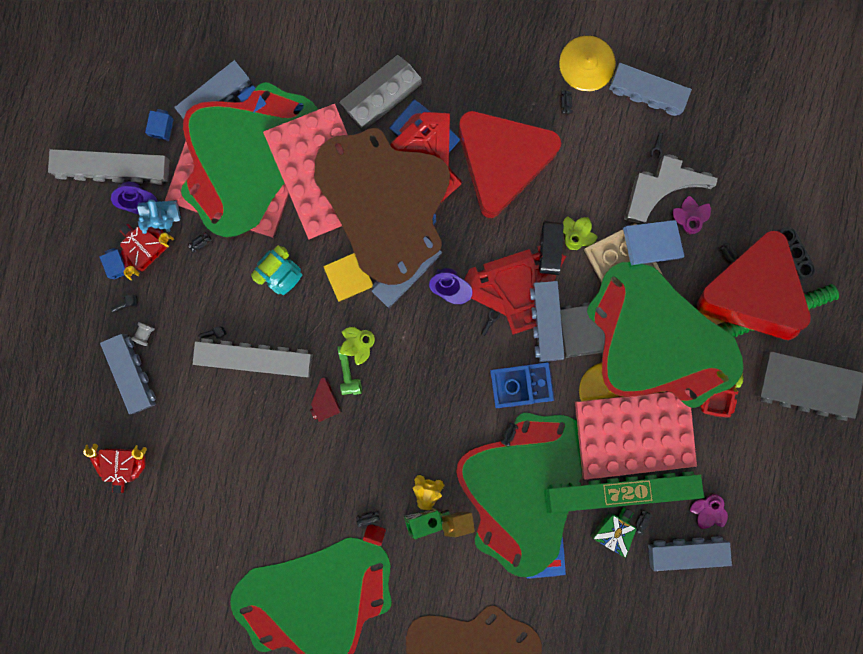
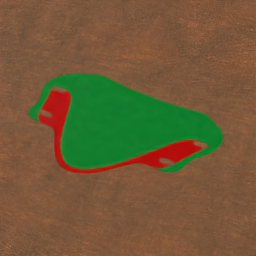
[181,82,318,237]
[587,262,744,408]
[457,413,582,577]
[230,538,391,654]

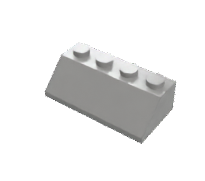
[339,55,421,131]

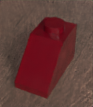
[310,377,342,422]

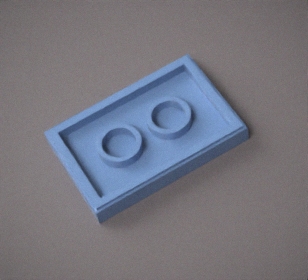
[623,220,684,265]

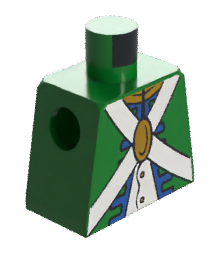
[590,507,636,558]
[404,508,450,539]

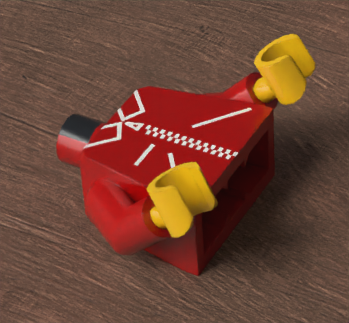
[120,224,174,280]
[83,444,147,493]

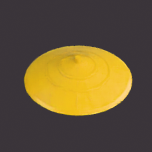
[559,36,616,91]
[579,363,624,401]

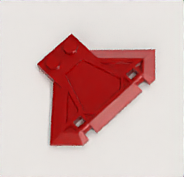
[390,112,462,202]
[464,246,566,335]

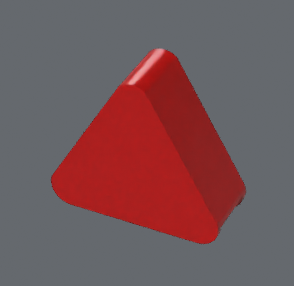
[459,111,561,218]
[697,231,811,340]

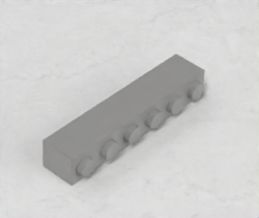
[48,149,170,185]
[192,338,313,377]

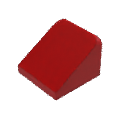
[363,524,386,546]

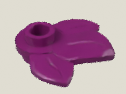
[673,196,711,234]
[690,494,728,529]

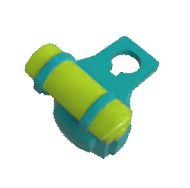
[251,245,303,295]

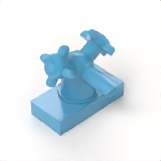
[137,200,181,234]

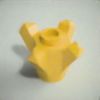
[413,475,444,510]

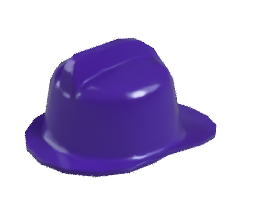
[111,181,158,214]
[429,268,472,304]

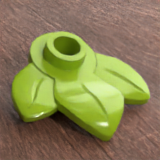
[563,217,597,250]
[340,327,375,365]

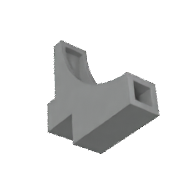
[624,155,718,224]

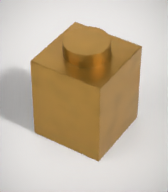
[442,512,475,537]

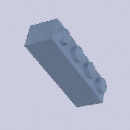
[174,60,252,119]
[609,63,692,116]
[372,236,442,308]
[530,281,564,362]
[100,334,156,414]
[648,536,732,571]

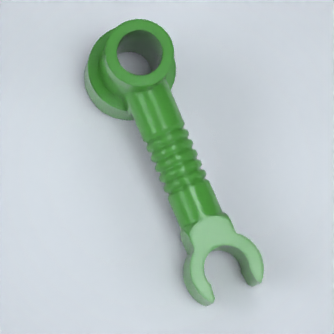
[338,346,362,395]

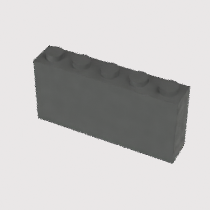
[560,302,607,358]
[755,351,863,421]

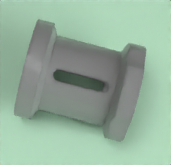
[131,322,155,346]

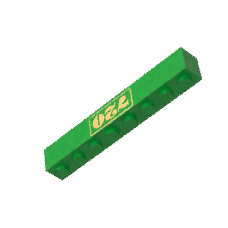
[545,471,704,513]

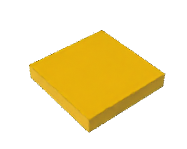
[323,253,373,302]

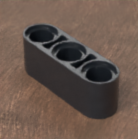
[539,221,564,275]
[777,227,815,280]

